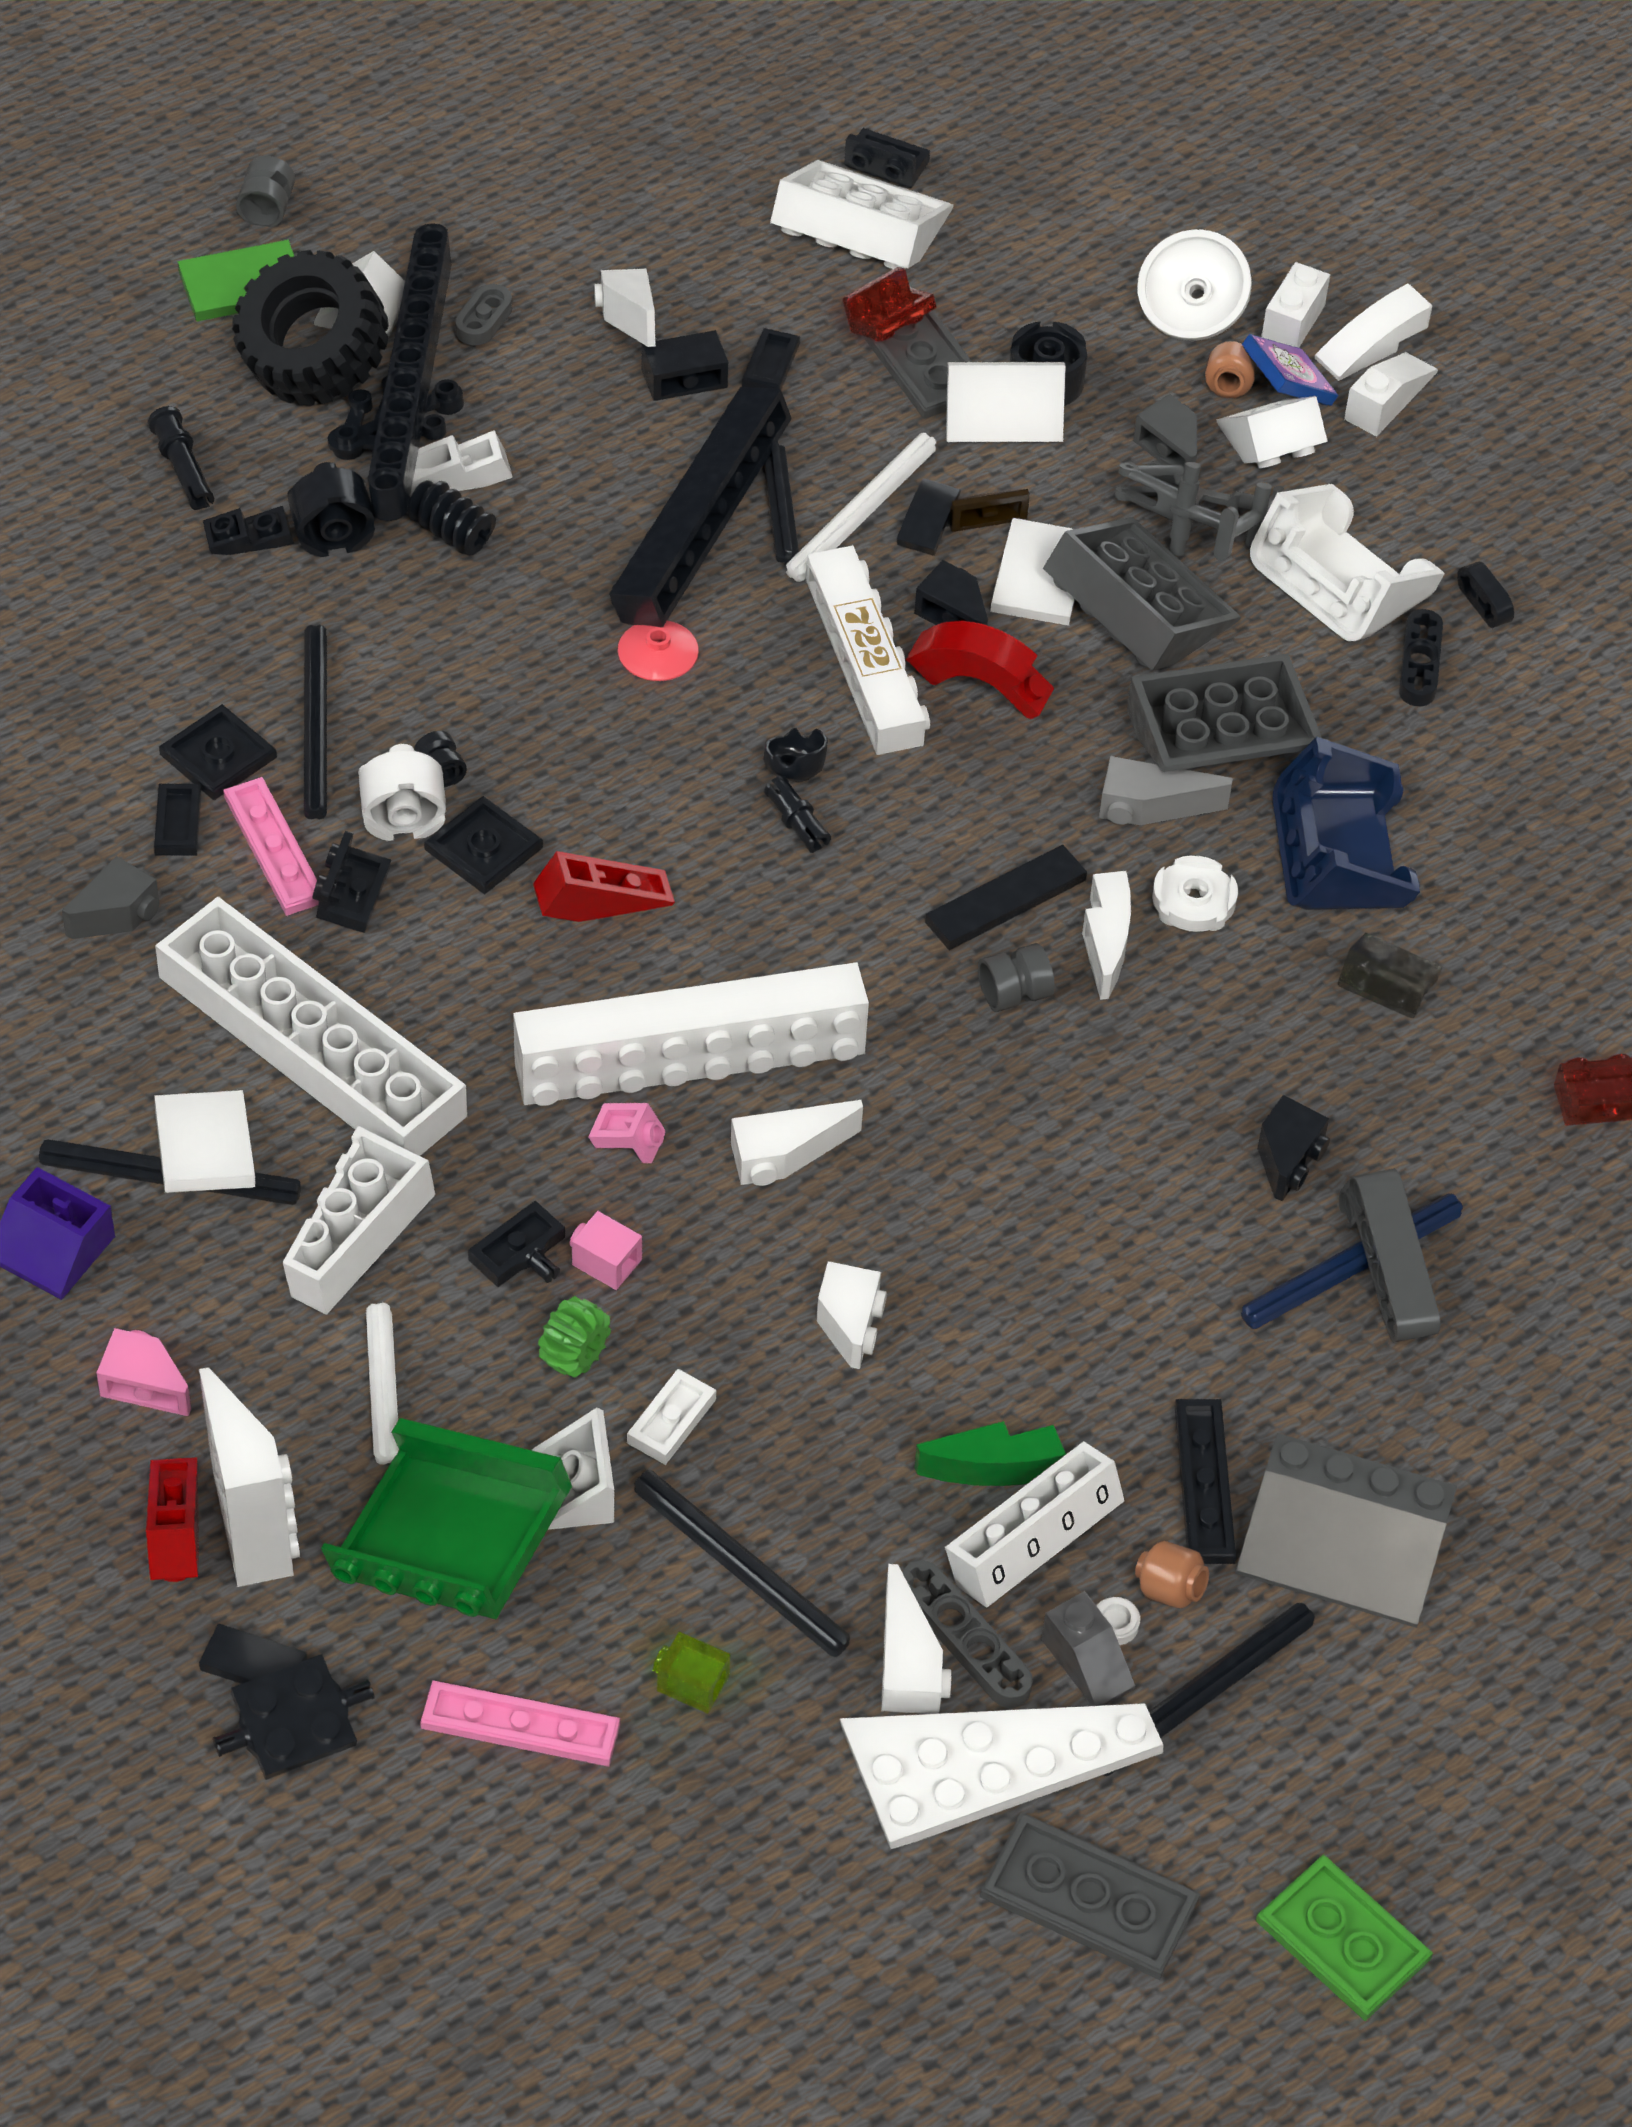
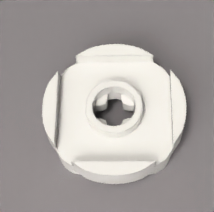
[1152,856,1238,932]

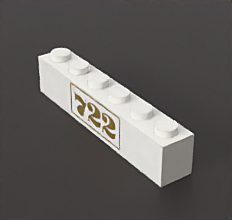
[806,546,930,755]

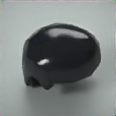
[763,728,828,782]

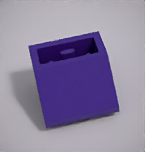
[0,1167,115,1300]

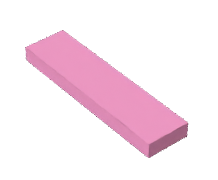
[223,777,319,916]
[421,1681,620,1766]

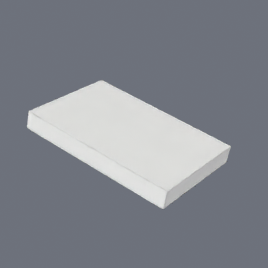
[946,362,1065,442]
[990,518,1075,626]
[154,1090,255,1193]

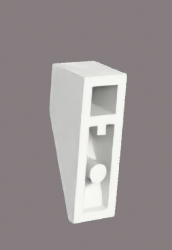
[594,269,655,347]
[1344,352,1438,437]
[731,1100,863,1186]
[881,1564,951,1714]

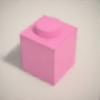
[570,1211,642,1290]

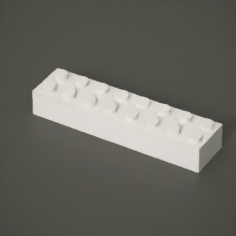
[155,897,467,1156]
[513,962,869,1106]

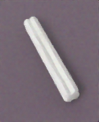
[366,1302,399,1465]

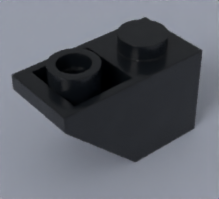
[1257,1095,1330,1201]

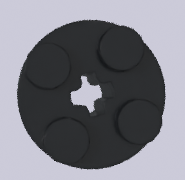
[1009,321,1087,406]
[287,462,375,557]

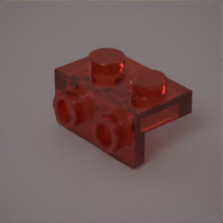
[843,267,937,341]

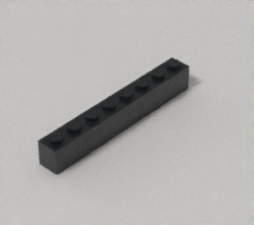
[609,387,792,627]

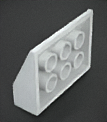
[770,160,954,270]
[199,1367,300,1587]

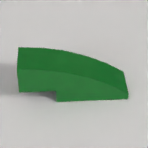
[914,1421,1066,1486]

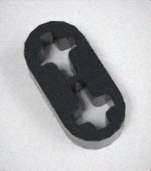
[1457,561,1514,628]

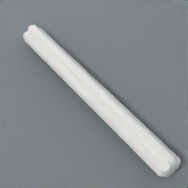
[786,433,936,582]

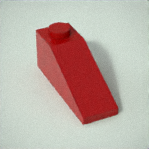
[533,851,675,922]
[146,1457,199,1582]

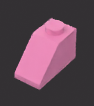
[97,1328,191,1416]

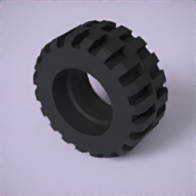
[232,250,389,406]

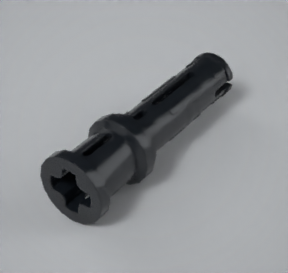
[147,406,215,510]

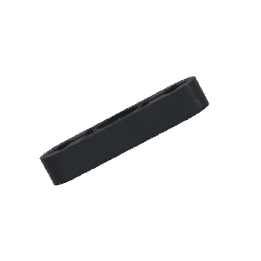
[1399,609,1443,707]

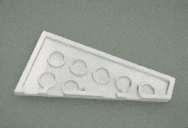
[840,1704,1163,1849]

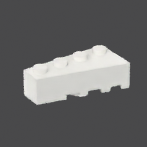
[283,1126,435,1315]

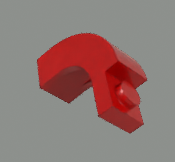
[906,621,1054,719]

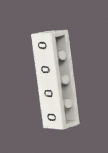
[945,1441,1125,1608]

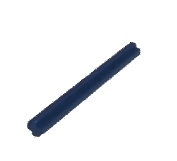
[1241,1193,1463,1329]

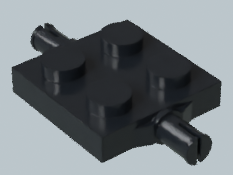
[212,1654,375,1780]

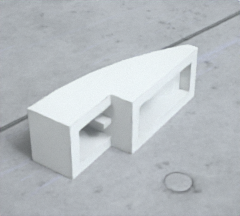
[1315,284,1432,381]
[410,430,513,497]
[1082,871,1131,1000]

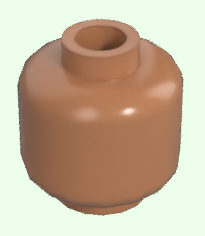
[1205,341,1256,398]
[1135,1541,1209,1609]

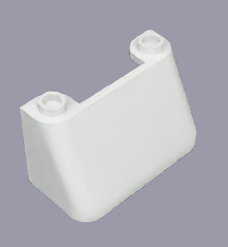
[1250,484,1445,641]

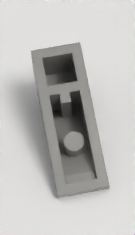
[1099,756,1233,825]

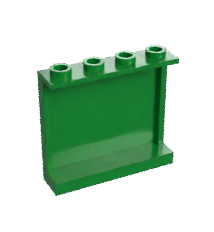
[321,1418,572,1619]

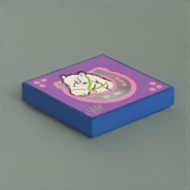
[1242,334,1339,406]

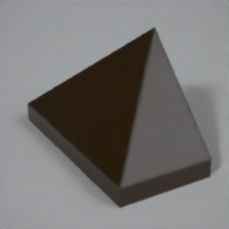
[950,489,1030,532]

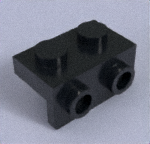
[844,128,930,188]
[312,831,391,933]

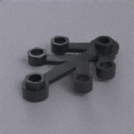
[327,376,464,460]

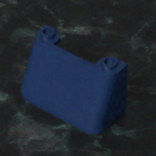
[1273,736,1420,910]

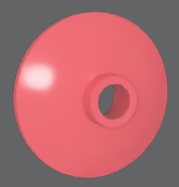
[618,620,699,681]

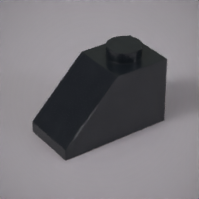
[914,560,988,625]

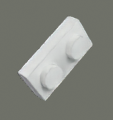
[627,1369,716,1465]

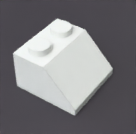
[1216,396,1327,468]

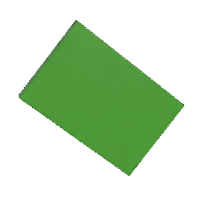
[178,240,294,322]
[1256,1854,1433,2021]

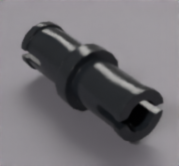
[764,776,831,853]

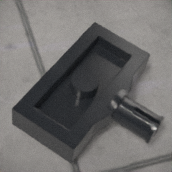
[468,1200,565,1287]

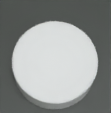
[1097,1597,1140,1645]

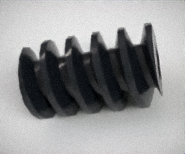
[407,480,496,556]

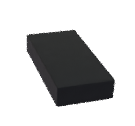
[742,328,800,389]
[154,784,202,856]
[199,1623,307,1684]

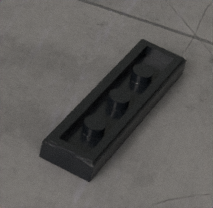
[925,844,1087,951]
[1175,1399,1236,1564]

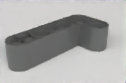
[1339,1168,1440,1343]

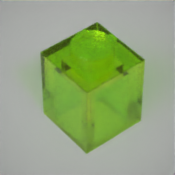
[653,1631,731,1714]

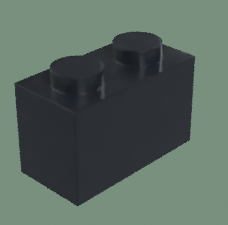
[641,330,728,401]

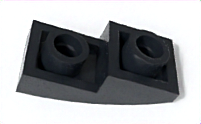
[897,478,961,556]
[203,506,294,555]

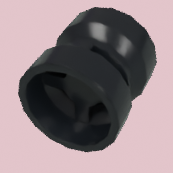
[414,731,467,788]

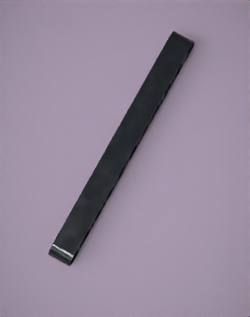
[368,223,452,521]

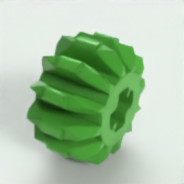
[538,1296,611,1378]

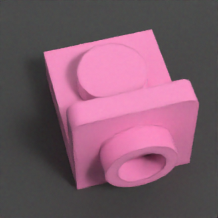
[588,1103,665,1163]

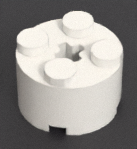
[358,744,446,841]

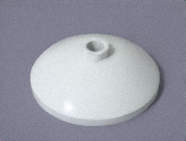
[1138,230,1252,341]

